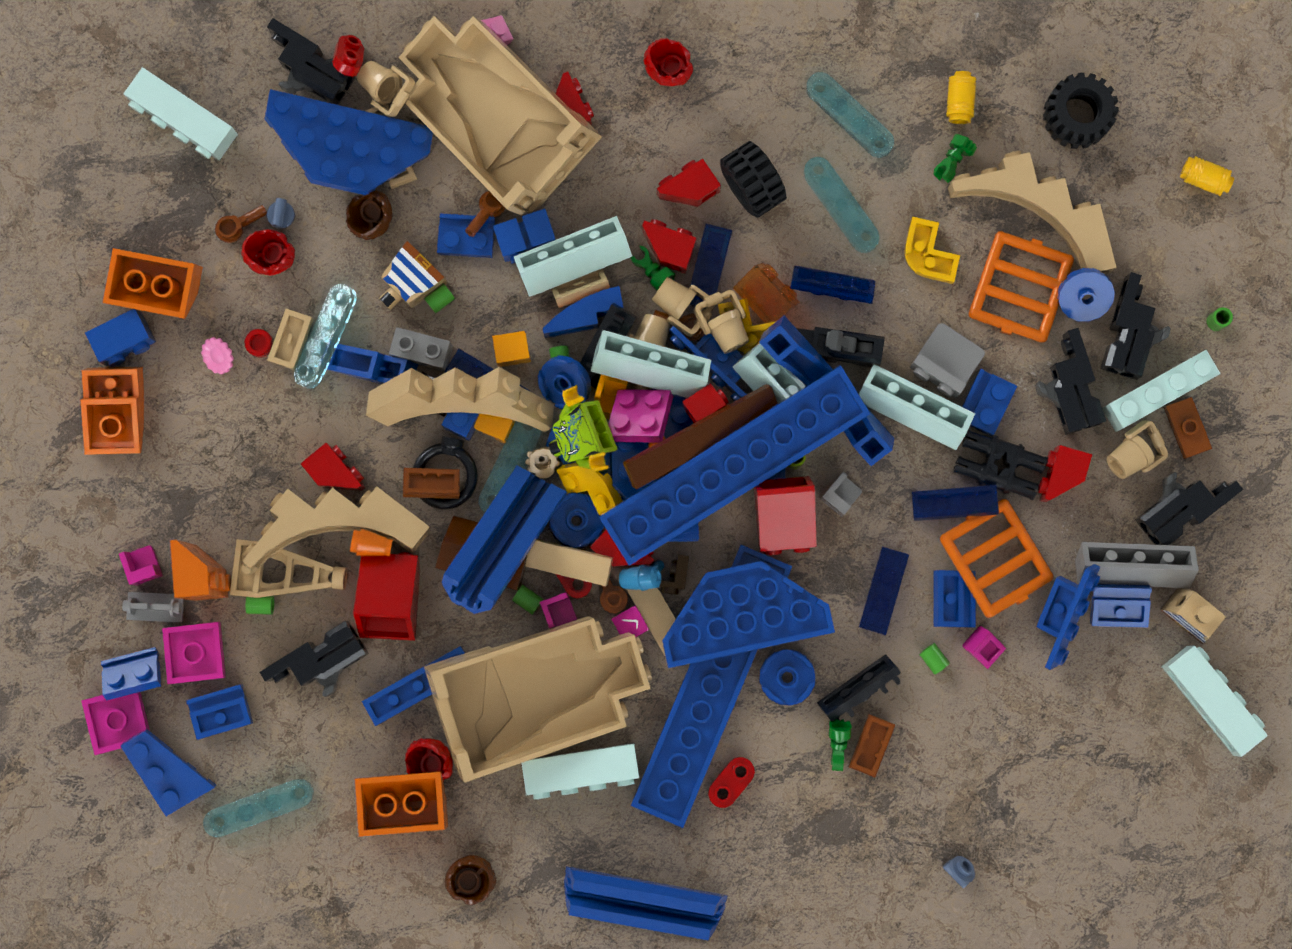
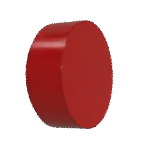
[244,329,274,358]

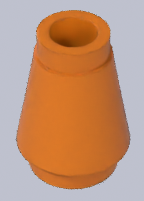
[350,528,393,556]

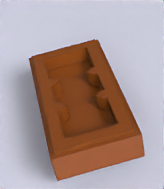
[1163,397,1213,459]
[403,468,460,499]
[848,714,895,778]

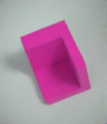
[119,545,163,586]
[540,592,577,629]

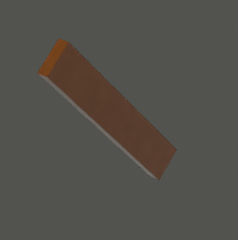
[622,384,778,489]

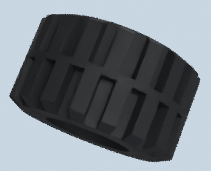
[1043,73,1119,149]
[720,141,787,218]

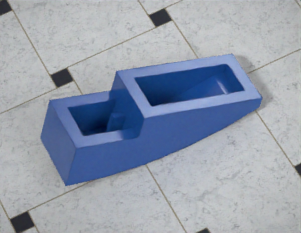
[542,286,624,338]
[325,342,418,384]

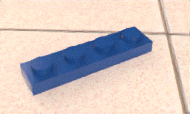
[362,646,465,726]

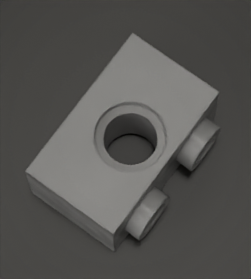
[389,327,454,373]

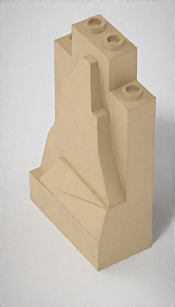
[399,16,602,216]
[424,616,652,783]

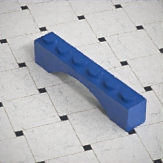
[759,315,895,466]

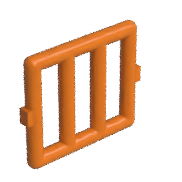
[968,231,1074,343]
[940,499,1054,618]

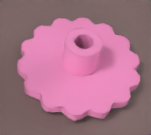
[201,337,234,375]

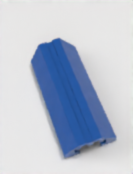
[442,465,567,614]
[564,866,728,940]

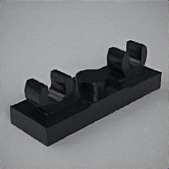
[580,303,637,389]
[817,654,901,722]

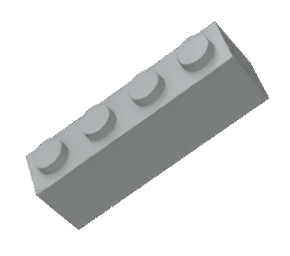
[1075,542,1199,588]

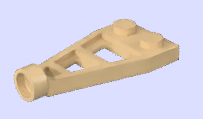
[230,539,348,598]

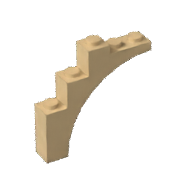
[948,151,1117,274]
[366,367,554,432]
[242,486,430,573]

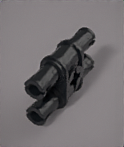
[953,430,1048,500]

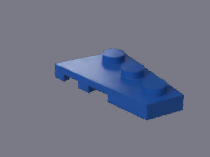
[121,729,216,816]

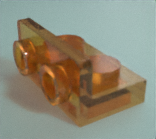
[733,262,800,323]

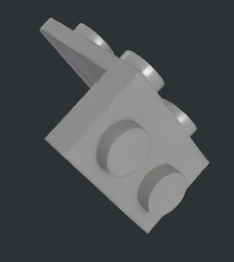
[909,323,985,398]

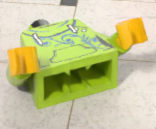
[549,385,618,472]

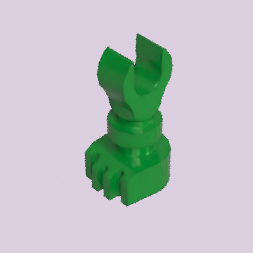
[934,134,977,183]
[630,246,676,291]
[828,719,852,771]

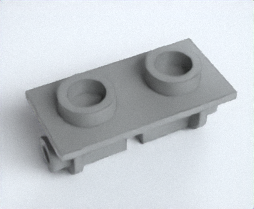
[122,592,184,622]

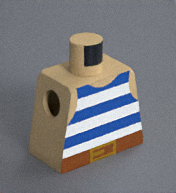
[379,241,448,310]
[1160,588,1226,644]

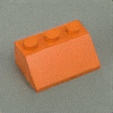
[103,248,203,319]
[170,540,231,601]
[355,772,448,837]

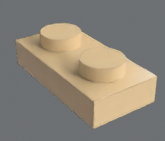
[551,268,610,308]
[267,309,314,370]

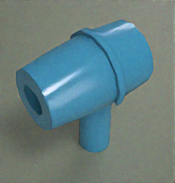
[619,560,665,591]

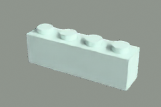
[123,67,238,160]
[514,216,632,297]
[591,330,711,398]
[733,343,806,404]
[1102,350,1221,432]
[859,364,975,450]
[1161,645,1268,757]
[522,743,640,800]

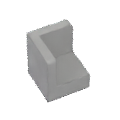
[820,471,862,517]

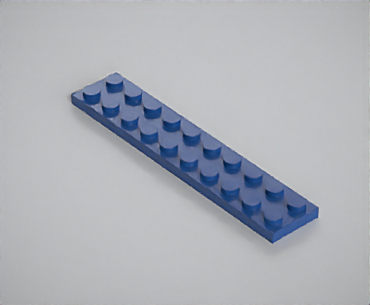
[598,366,870,566]
[631,545,792,828]

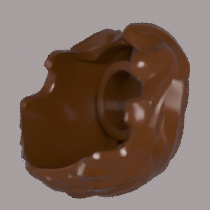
[346,190,393,240]
[445,855,497,905]

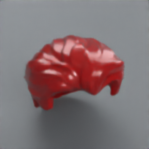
[644,38,694,86]
[241,229,295,276]
[404,738,453,782]

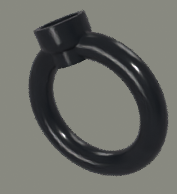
[413,436,478,510]

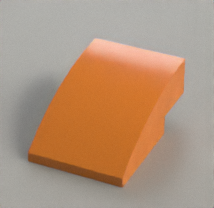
[80,366,144,455]

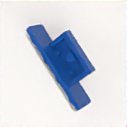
[669,326,747,401]
[1036,564,1100,670]

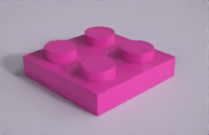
[608,390,673,443]
[162,622,226,684]
[81,692,150,755]

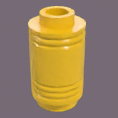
[946,71,976,124]
[1180,156,1235,196]

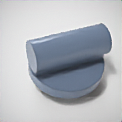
[267,198,295,229]
[943,856,975,888]

